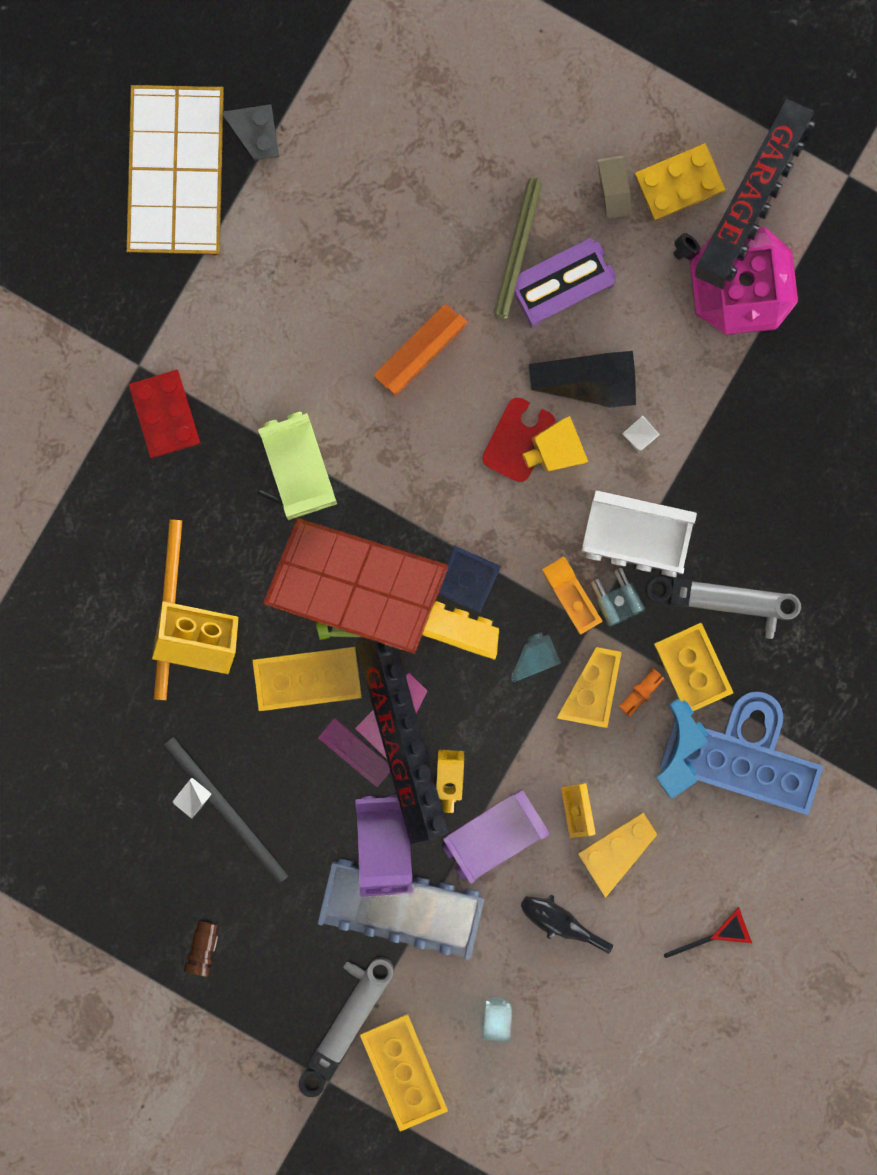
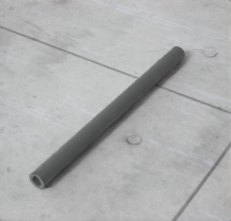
[164,737,289,884]

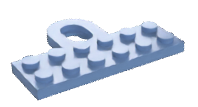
[659,692,824,815]

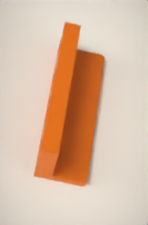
[374,304,467,397]

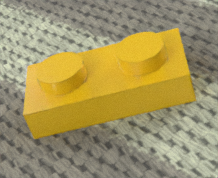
[561,783,596,838]

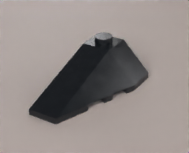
[529,351,636,408]

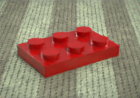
[128,369,201,458]

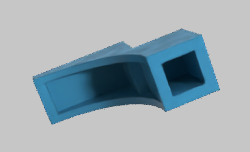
[655,699,708,799]

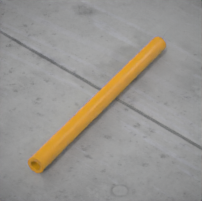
[154,520,182,700]

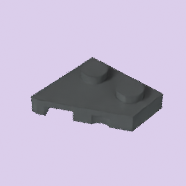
[223,104,279,160]

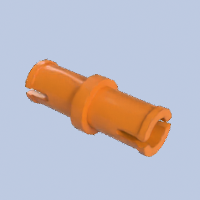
[618,669,665,718]

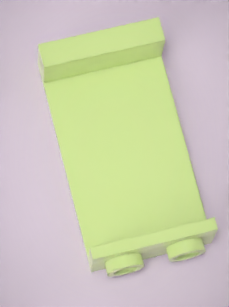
[258,412,337,520]

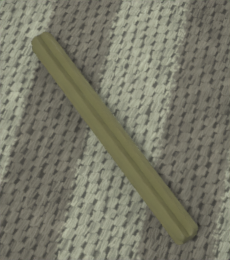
[494,177,542,319]

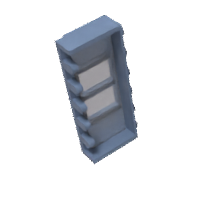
[318,858,484,960]

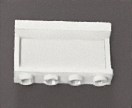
[581,490,697,578]

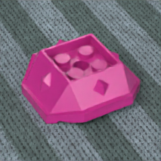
[689,227,798,335]

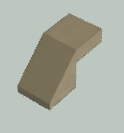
[597,155,632,219]

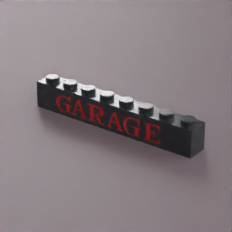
[695,99,816,289]
[355,639,449,844]

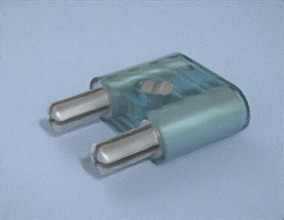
[591,568,646,627]

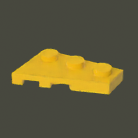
[557,647,622,728]
[578,812,657,898]

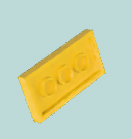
[253,647,362,711]
[360,1014,448,1131]

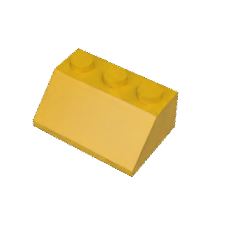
[423,601,499,660]
[152,602,238,674]

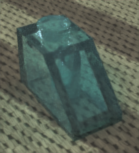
[510,632,561,683]
[482,998,512,1043]

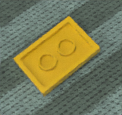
[634,143,726,221]
[654,623,733,711]

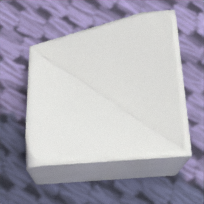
[622,416,660,453]
[173,778,211,818]

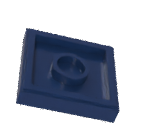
[438,545,501,613]

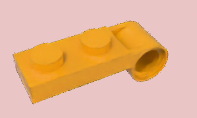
[541,556,602,635]

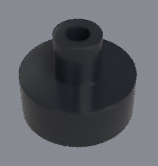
[673,233,700,260]

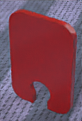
[482,398,555,482]

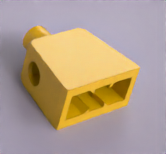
[522,416,589,472]
[436,750,464,813]

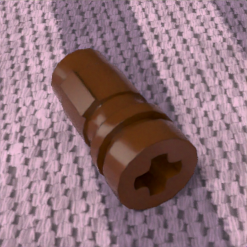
[184,921,218,977]

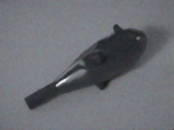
[521,895,613,954]

